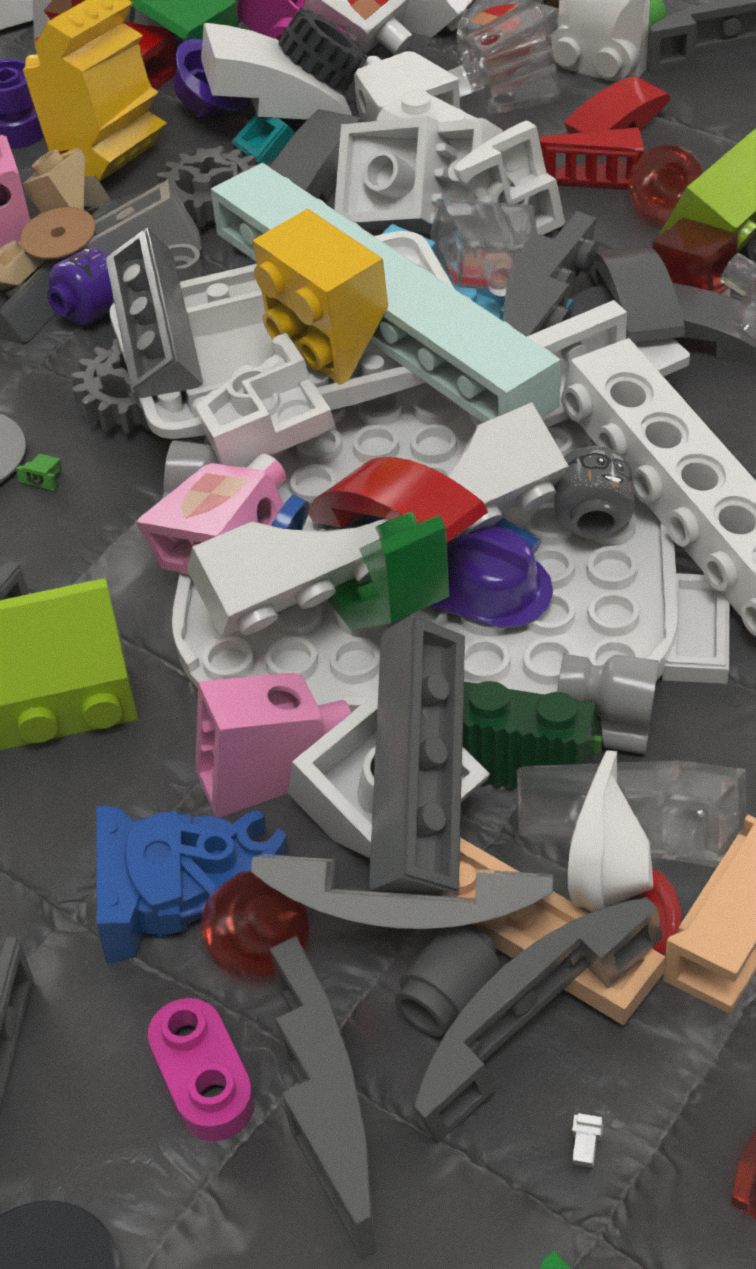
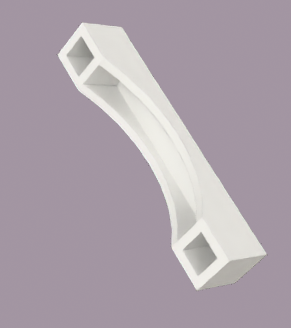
[187,402,569,637]

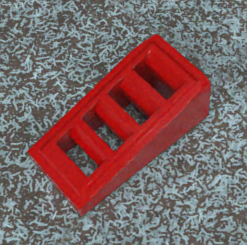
[540,127,644,190]

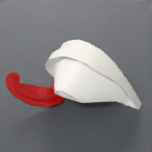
[568,750,682,956]

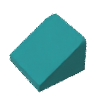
[231,113,295,164]

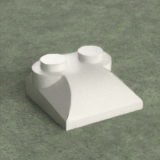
[549,0,650,82]

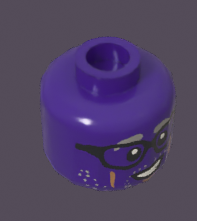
[47,248,114,326]

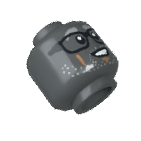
[553,446,635,539]

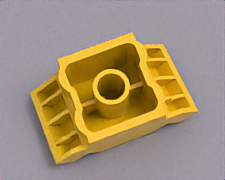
[23,0,167,182]

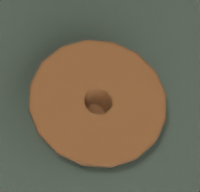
[20,207,96,260]

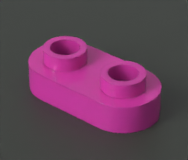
[148,998,255,1141]

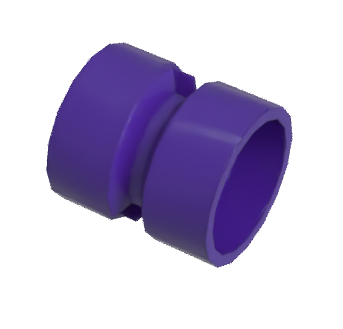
[0,59,44,149]

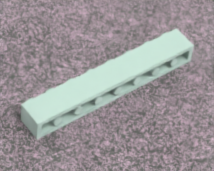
[211,163,561,423]

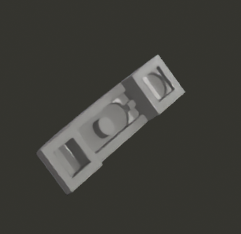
[251,854,554,929]

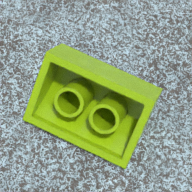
[651,128,756,262]
[0,578,138,751]

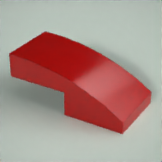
[564,76,671,134]

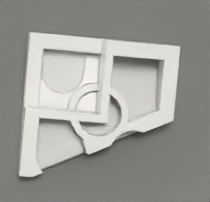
[454,120,565,245]
[195,333,336,467]

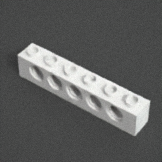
[560,338,756,636]

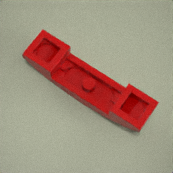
[308,457,488,543]

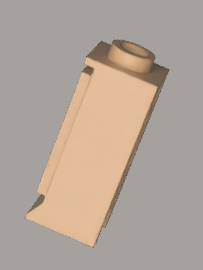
[663,815,756,1014]

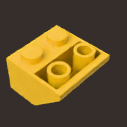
[252,208,388,385]

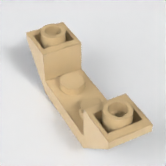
[0,147,85,291]

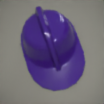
[173,38,251,118]
[429,527,553,628]

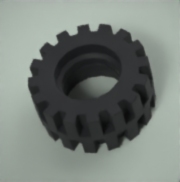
[278,8,367,91]

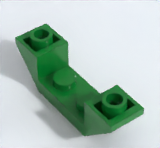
[327,511,449,630]

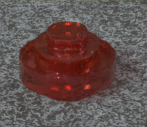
[628,144,703,222]
[201,871,310,981]

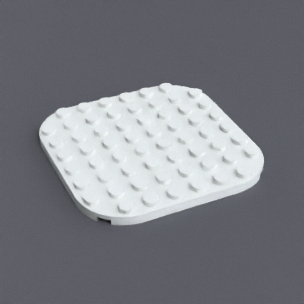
[172,383,678,716]

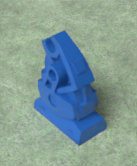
[96,806,288,963]

